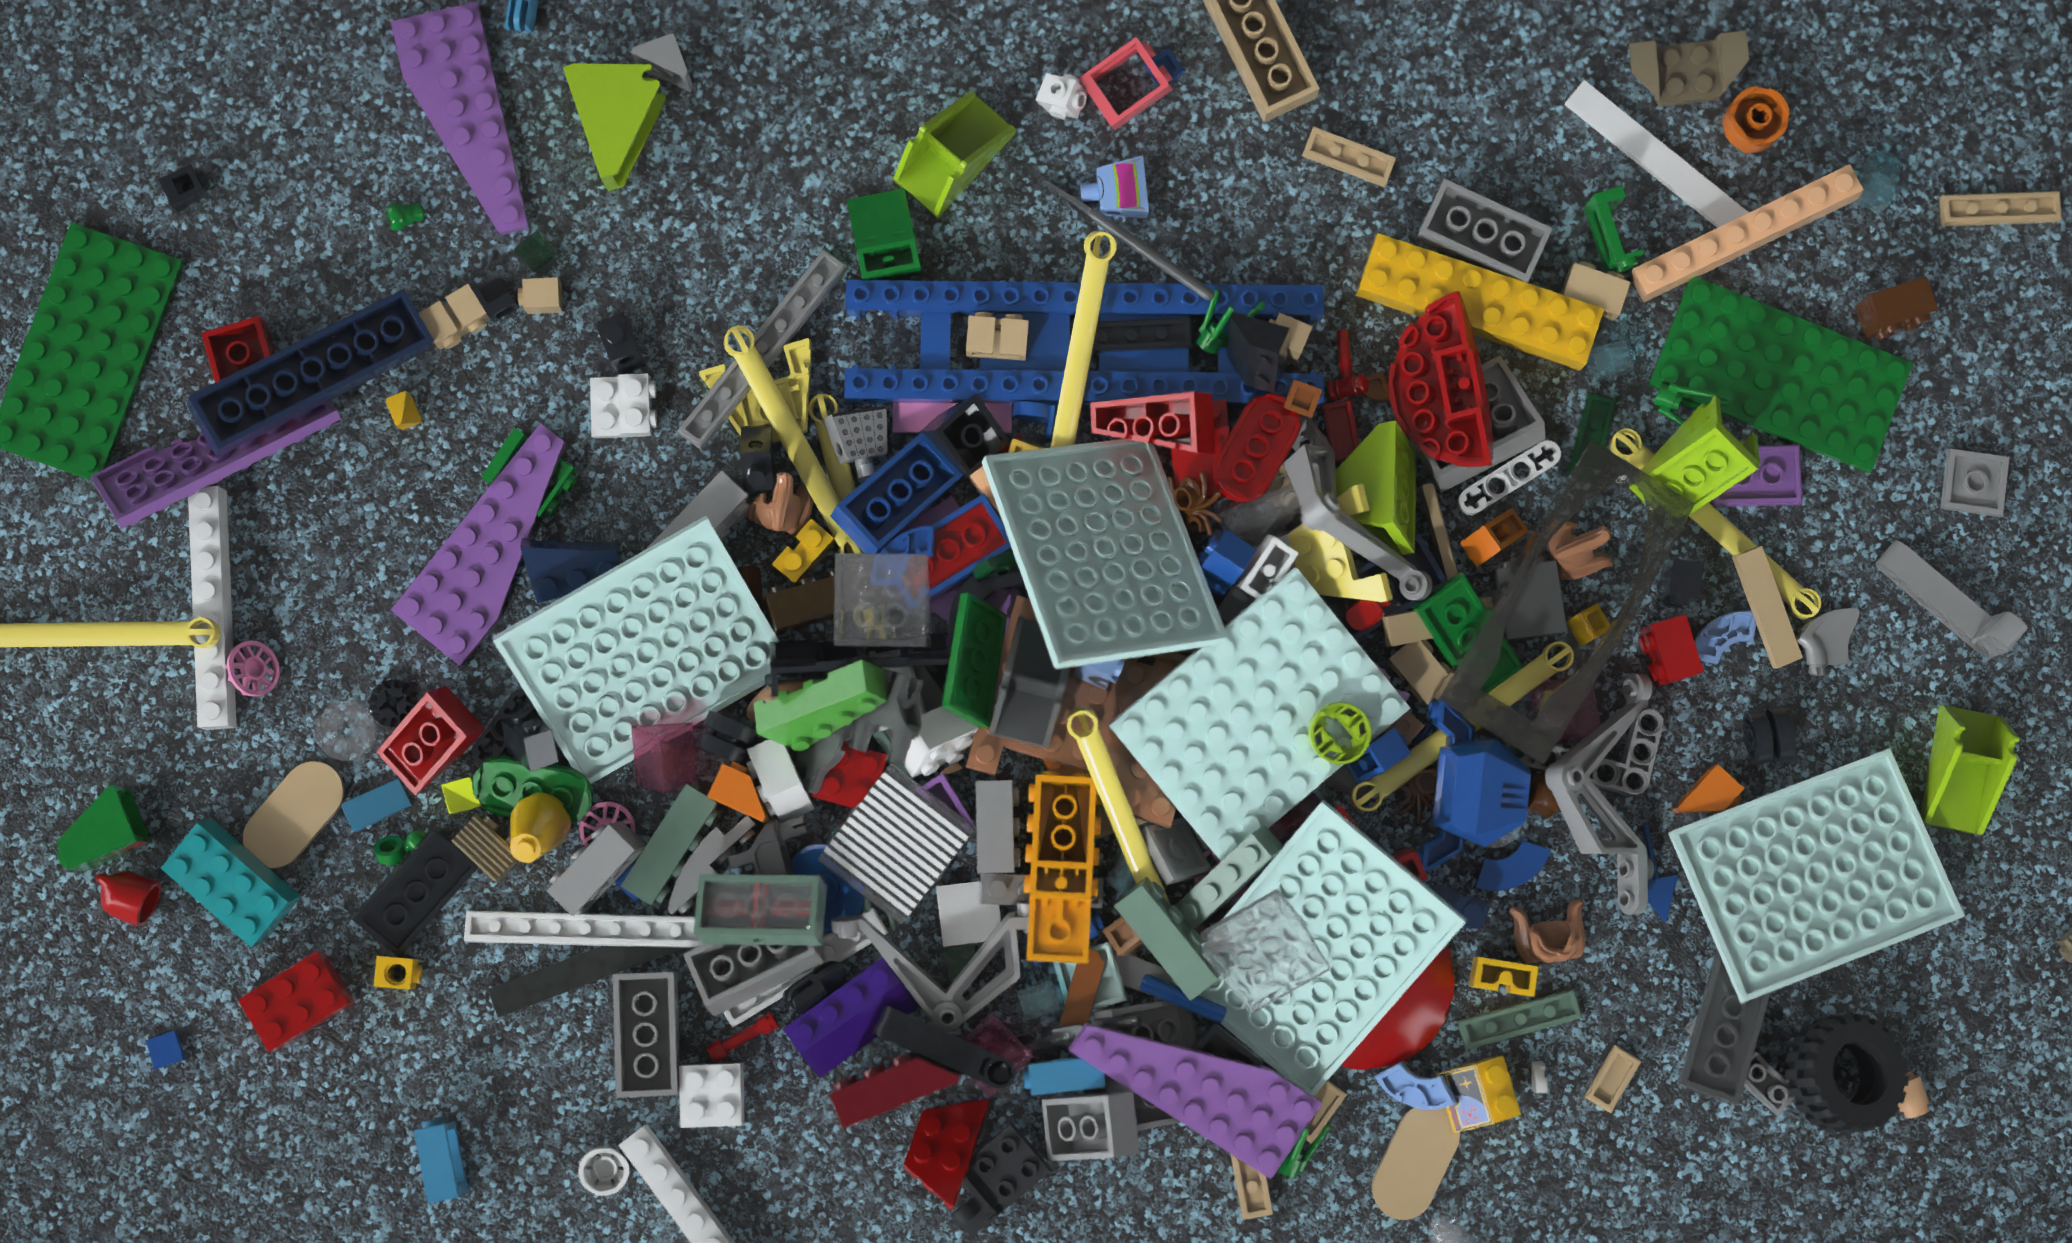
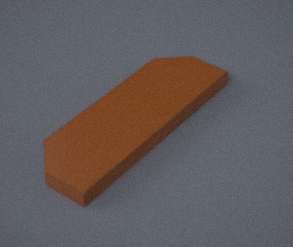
[1059,948,1105,1026]

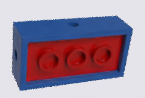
[897,494,1013,612]

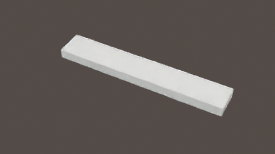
[723,907,889,1028]

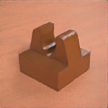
[1283,379,1322,418]

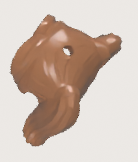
[747,472,813,536]
[1546,520,1614,581]
[1509,899,1585,964]

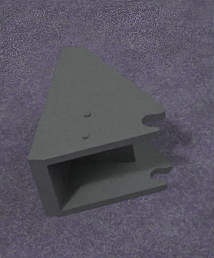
[988,616,1070,749]

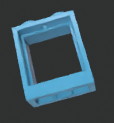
[1023,1057,1105,1096]
[414,1117,469,1204]

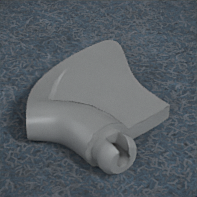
[1796,608,1860,676]

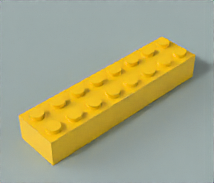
[1355,233,1604,371]

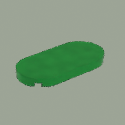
[472,756,593,825]

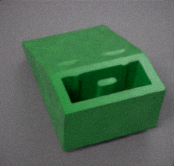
[847,188,922,280]

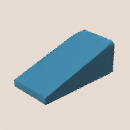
[341,778,412,832]

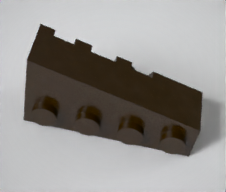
[763,560,893,636]

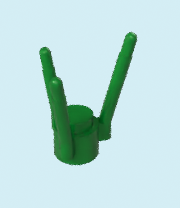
[1197,289,1266,354]
[1654,382,1730,426]
[1277,1124,1330,1179]

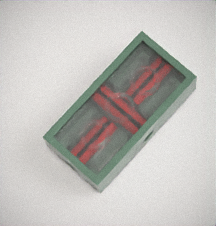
[693,874,827,946]

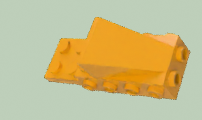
[1024,771,1102,964]

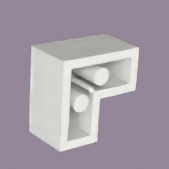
[1234,534,1299,599]
[746,739,815,822]

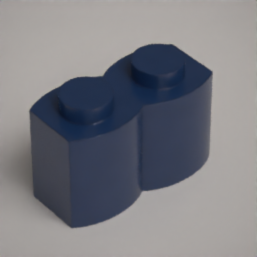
[1428,885,1490,929]

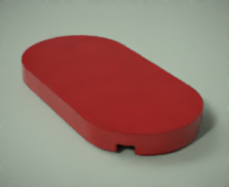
[1212,393,1301,502]

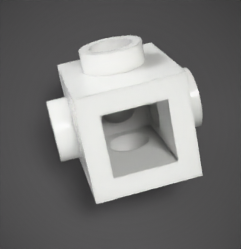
[1036,73,1088,119]

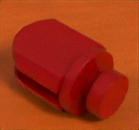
[1346,599,1391,632]

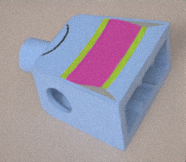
[1080,156,1149,218]

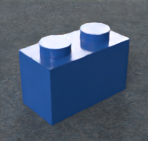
[1197,529,1257,598]
[1346,728,1411,784]

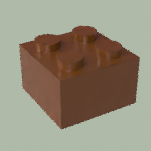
[1854,276,1939,341]

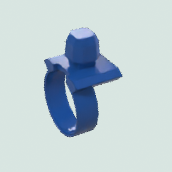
[1012,401,1058,440]

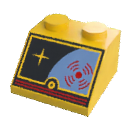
[1436,1056,1521,1133]

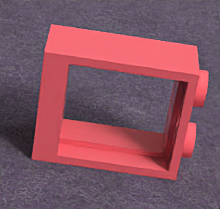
[1078,37,1173,130]

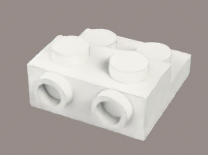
[590,373,657,438]

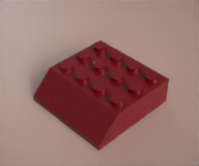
[829,1051,962,1129]

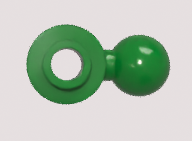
[373,830,426,865]

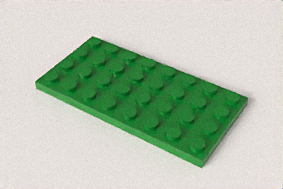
[0,222,185,481]
[1647,277,1913,473]

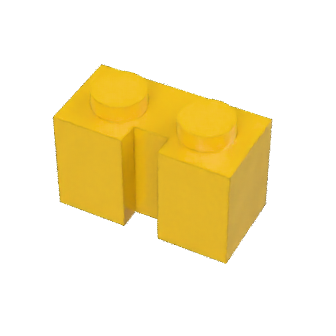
[772,519,836,586]
[1469,957,1539,997]

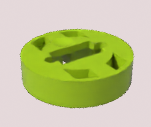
[1308,702,1371,764]

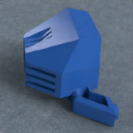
[1415,694,1531,872]

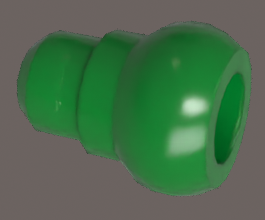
[386,203,425,231]

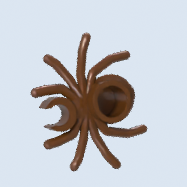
[1168,472,1222,538]
[1392,746,1438,825]

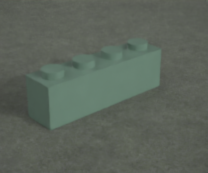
[621,783,720,906]
[1175,825,1284,930]
[1114,876,1223,1001]

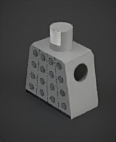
[824,406,887,479]

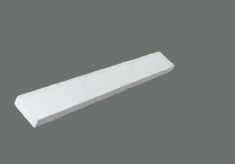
[1564,80,1749,228]
[464,910,702,948]

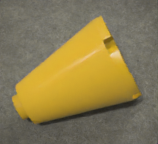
[510,793,571,863]

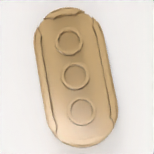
[243,761,345,868]
[1372,1107,1460,1220]

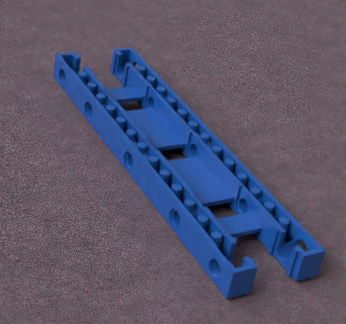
[844,280,1324,409]

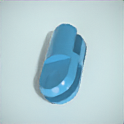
[504,0,539,33]

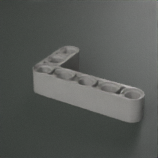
[1875,540,2028,658]
[1503,709,1663,796]

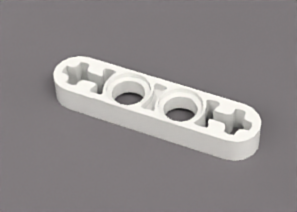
[1457,440,1561,515]

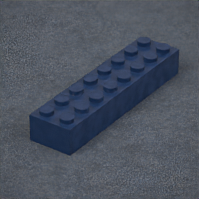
[186,289,434,458]

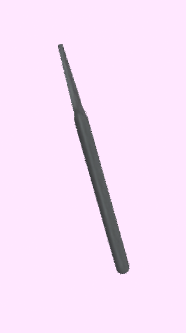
[1044,179,1214,300]

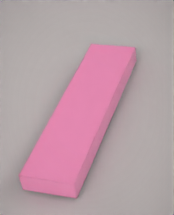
[892,403,1012,434]

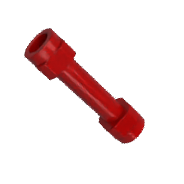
[706,1011,779,1063]

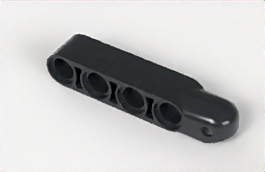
[872,1005,1017,1090]

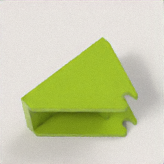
[563,63,666,192]
[893,90,1016,219]
[1629,395,1760,528]
[1336,420,1417,555]
[1920,705,2020,835]

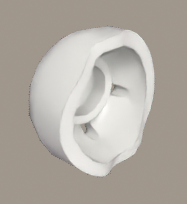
[579,1146,629,1196]

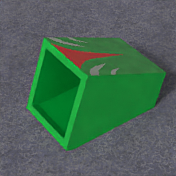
[56,785,152,872]

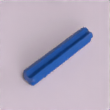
[1140,974,1227,1023]

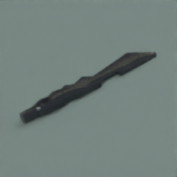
[986,1014,1142,1065]

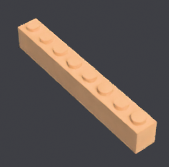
[1630,164,1864,303]

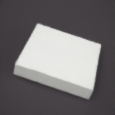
[936,881,1001,947]

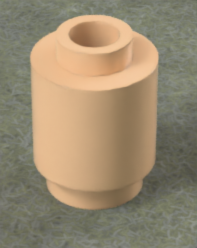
[1898,1071,1930,1118]

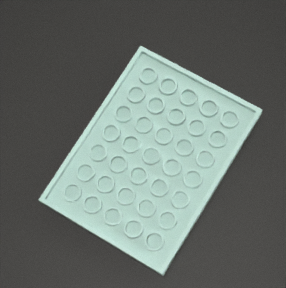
[982,439,1228,669]
[492,516,781,784]
[1107,567,1410,861]
[1668,748,1965,1003]
[1171,800,1467,1096]

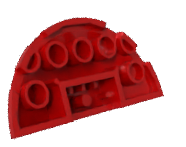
[1388,291,1493,468]
[1341,944,1455,1070]

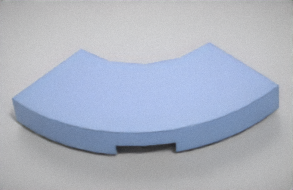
[1694,611,1757,664]
[1375,1061,1458,1110]

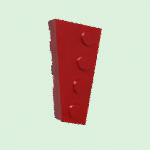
[1090,392,1215,454]

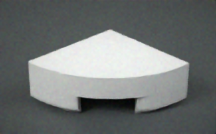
[1532,1061,1548,1093]

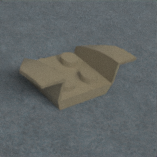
[1628,30,1749,107]

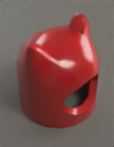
[96,870,161,927]

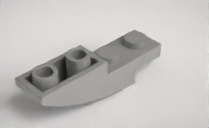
[668,815,758,915]
[979,874,1103,908]
[1685,1016,1795,1115]

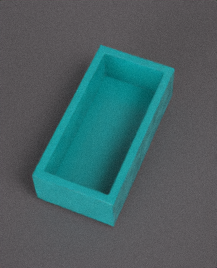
[161,818,301,948]

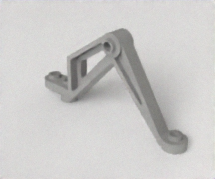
[1283,413,1432,600]
[1545,673,1654,915]
[831,899,1030,1032]

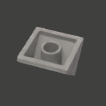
[631,33,694,92]

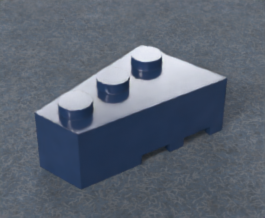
[520,538,623,603]

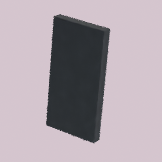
[351,826,479,957]

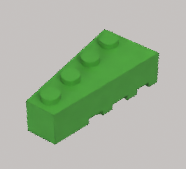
[753,660,887,752]

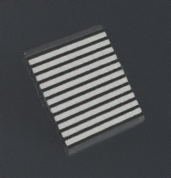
[817,763,975,925]

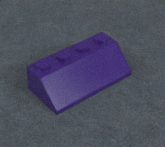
[783,958,919,1078]

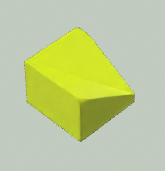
[441,777,482,815]

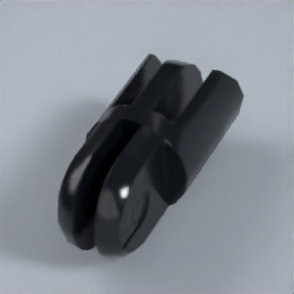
[782,960,847,1015]

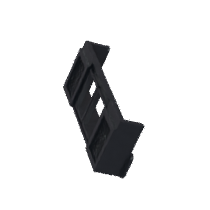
[765,633,952,697]

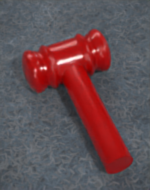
[1327,330,1369,401]

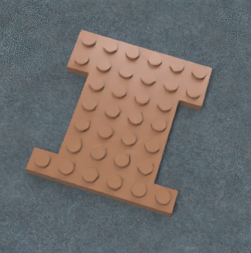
[966,595,1176,828]

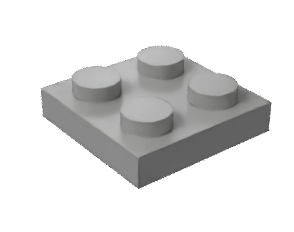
[1940,449,2009,517]
[1140,817,1212,885]

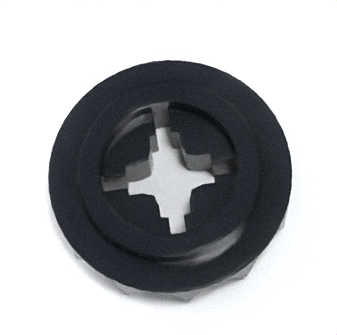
[368,679,418,727]

